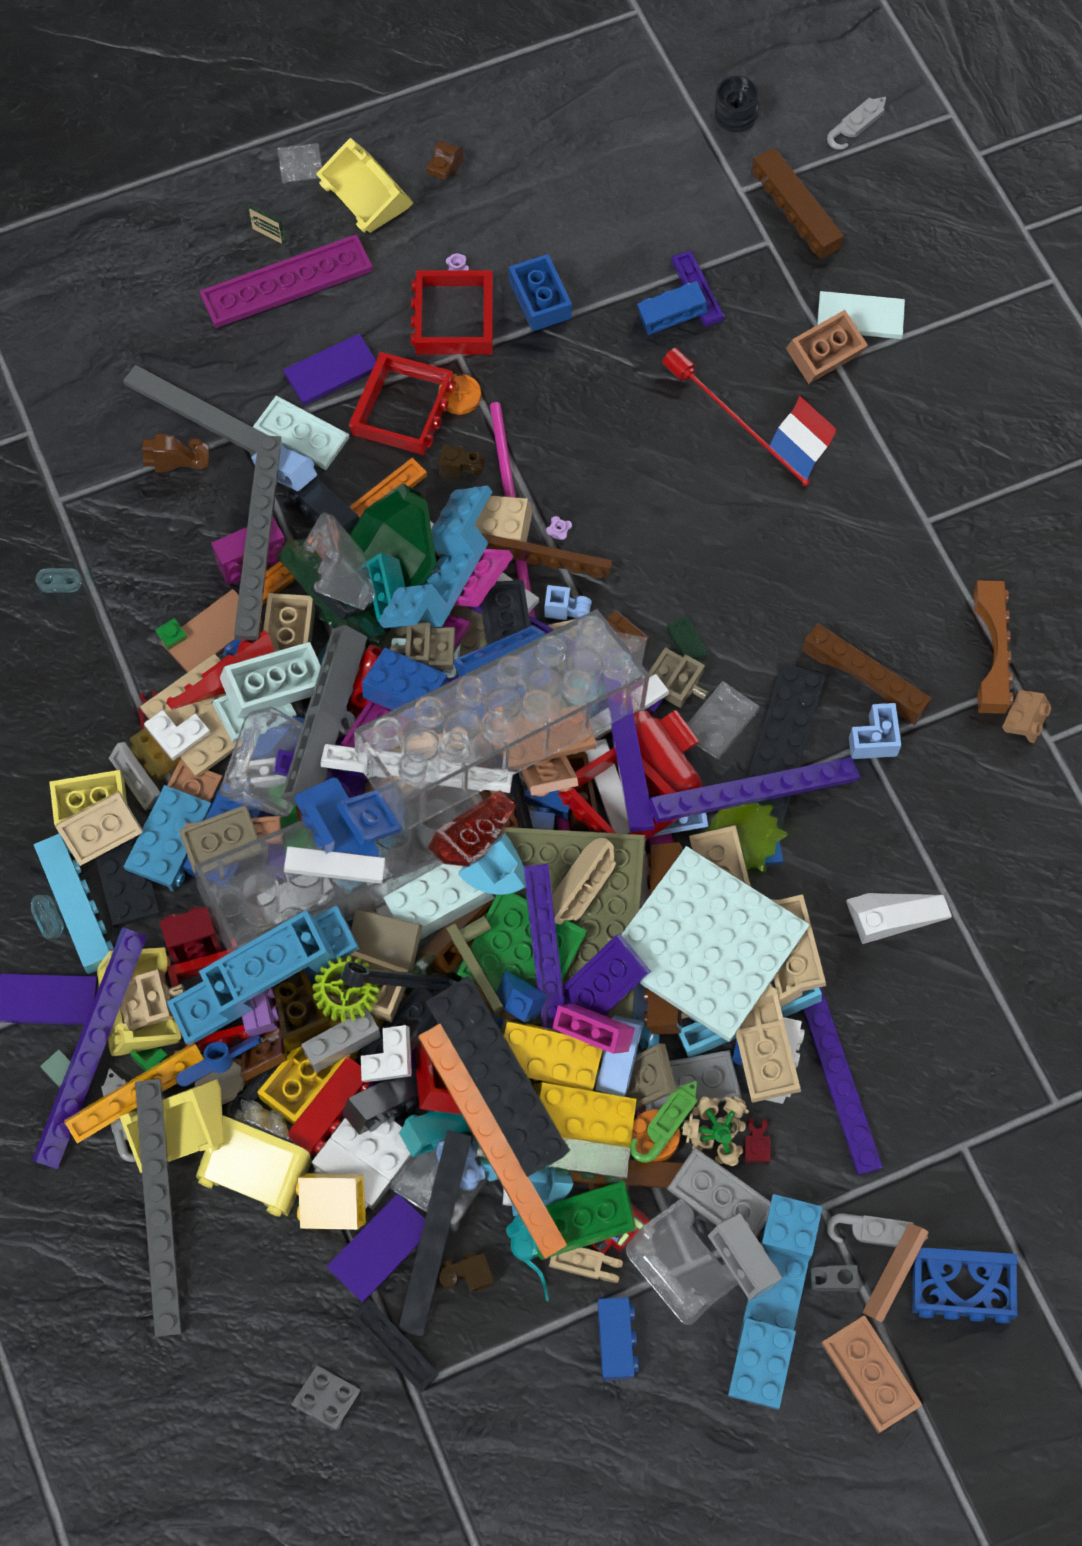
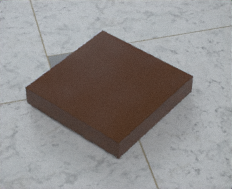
[241,1026,288,1081]

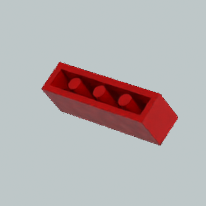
[286,1056,373,1157]

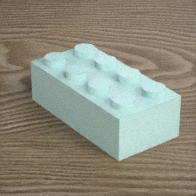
[220,642,321,719]
[383,850,495,940]

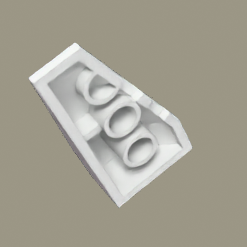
[846,893,952,944]

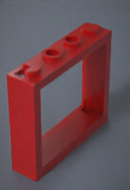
[411,270,493,355]
[349,352,456,455]
[558,747,679,841]
[167,946,280,1054]

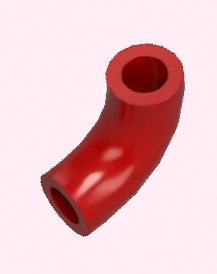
[351,645,383,707]

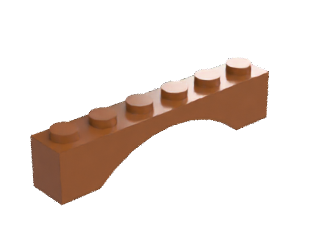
[973,580,1013,714]

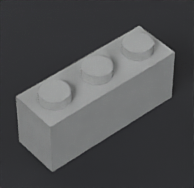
[301,1010,381,1073]
[708,1214,782,1301]

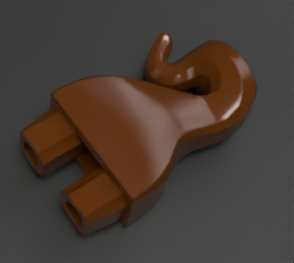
[142,434,209,473]

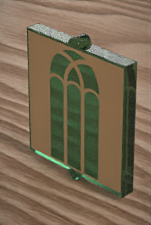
[248,205,285,244]

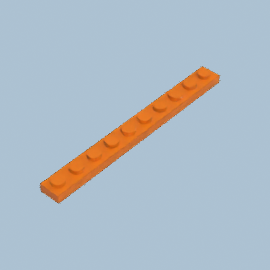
[262,458,427,606]
[418,1024,567,1259]

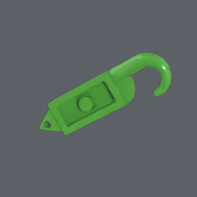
[630,1081,698,1163]

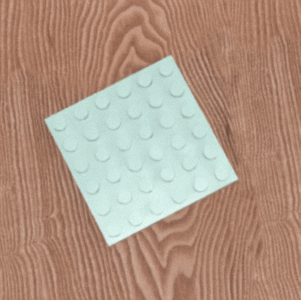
[622,846,809,1042]

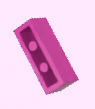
[552,1004,635,1054]

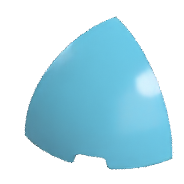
[458,833,525,895]
[512,1160,573,1216]

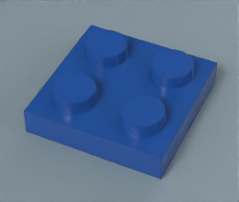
[337,790,403,846]

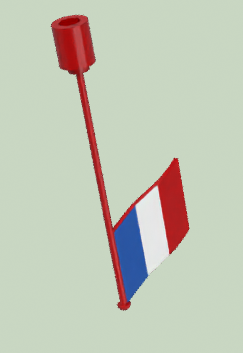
[662,347,836,486]

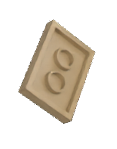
[56,791,143,866]

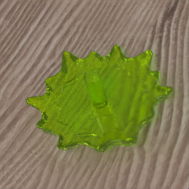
[703,802,787,872]

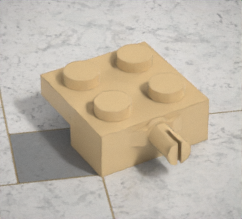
[120,969,185,1032]

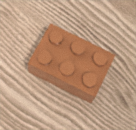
[786,310,868,384]

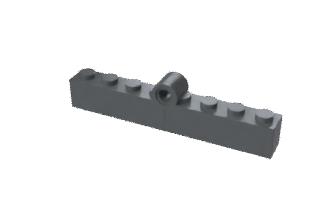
[281,625,367,806]

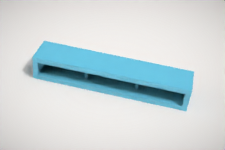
[33,833,114,975]
[678,988,822,1057]

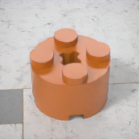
[631,1110,680,1162]

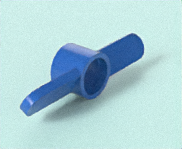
[177,1035,261,1087]

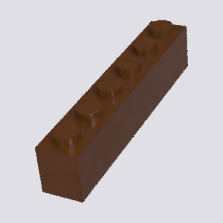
[752,147,844,259]

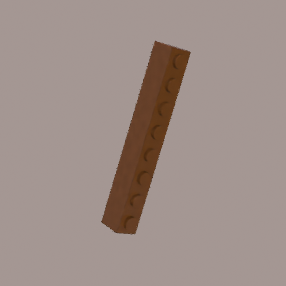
[644,842,683,1035]

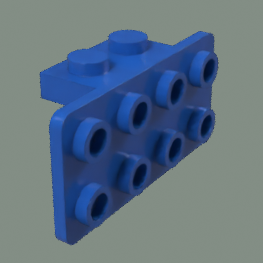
[295,778,379,857]

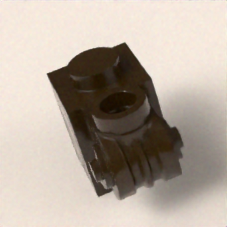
[438,445,485,480]
[439,1251,494,1294]

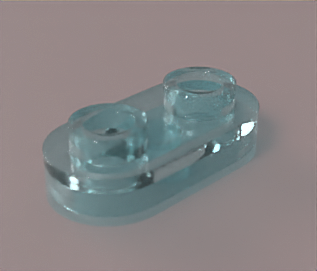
[35,568,82,593]
[31,895,64,939]

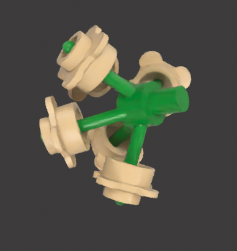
[681,1096,749,1166]

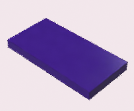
[283,334,376,406]
[563,933,652,1016]
[0,974,98,1025]
[326,1193,425,1303]

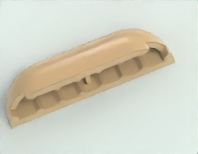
[552,838,616,924]

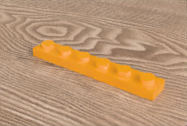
[64,1043,204,1143]

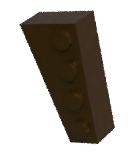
[273,969,330,1053]

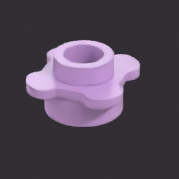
[446,254,469,270]
[546,516,572,540]

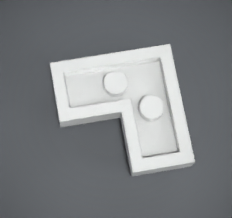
[144,710,210,761]
[361,1025,411,1082]

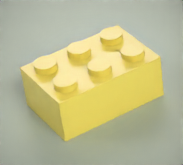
[50,770,127,832]

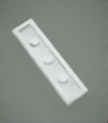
[284,847,385,884]

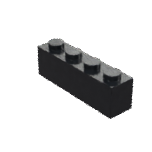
[286,477,359,545]
[342,1066,420,1135]

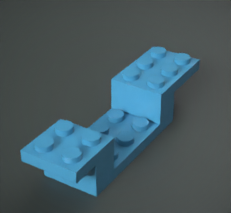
[379,486,492,628]
[167,905,360,1046]
[728,1194,822,1410]

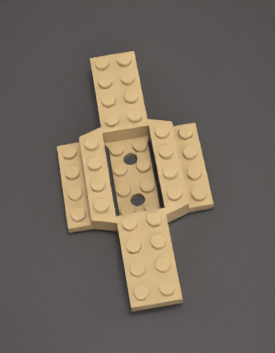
[682,825,826,1103]

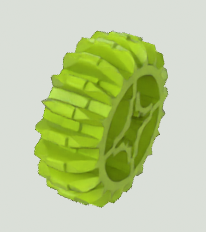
[313,956,380,1023]

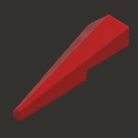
[166,630,275,710]

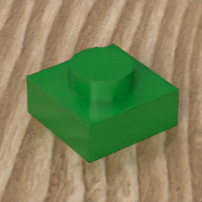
[155,618,188,650]

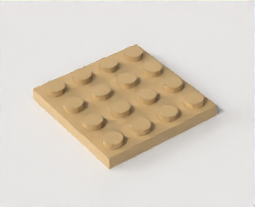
[140,654,250,778]

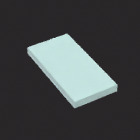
[817,291,905,339]
[253,396,349,470]

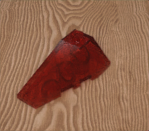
[428,790,516,867]

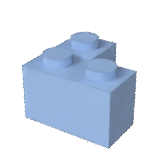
[849,703,901,759]

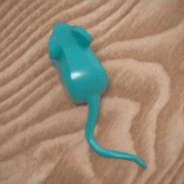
[506,1214,549,1301]

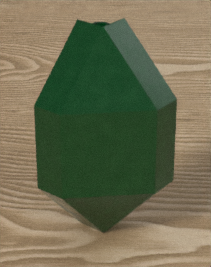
[318,483,437,631]

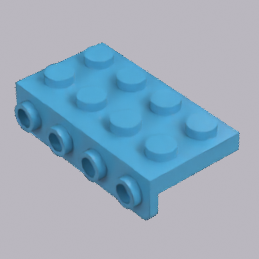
[124,785,212,892]

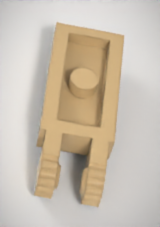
[549,1247,623,1283]

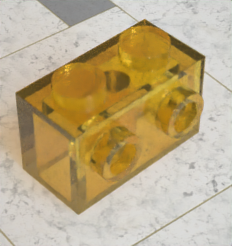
[129,728,181,780]

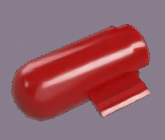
[633,710,702,792]

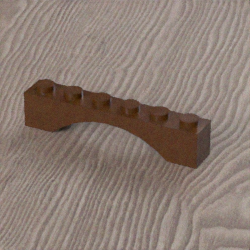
[802,623,932,726]

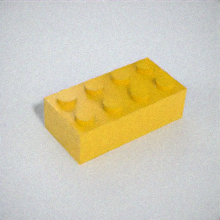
[501,1018,602,1091]
[533,1082,636,1150]

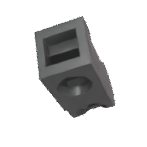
[811,1265,859,1292]

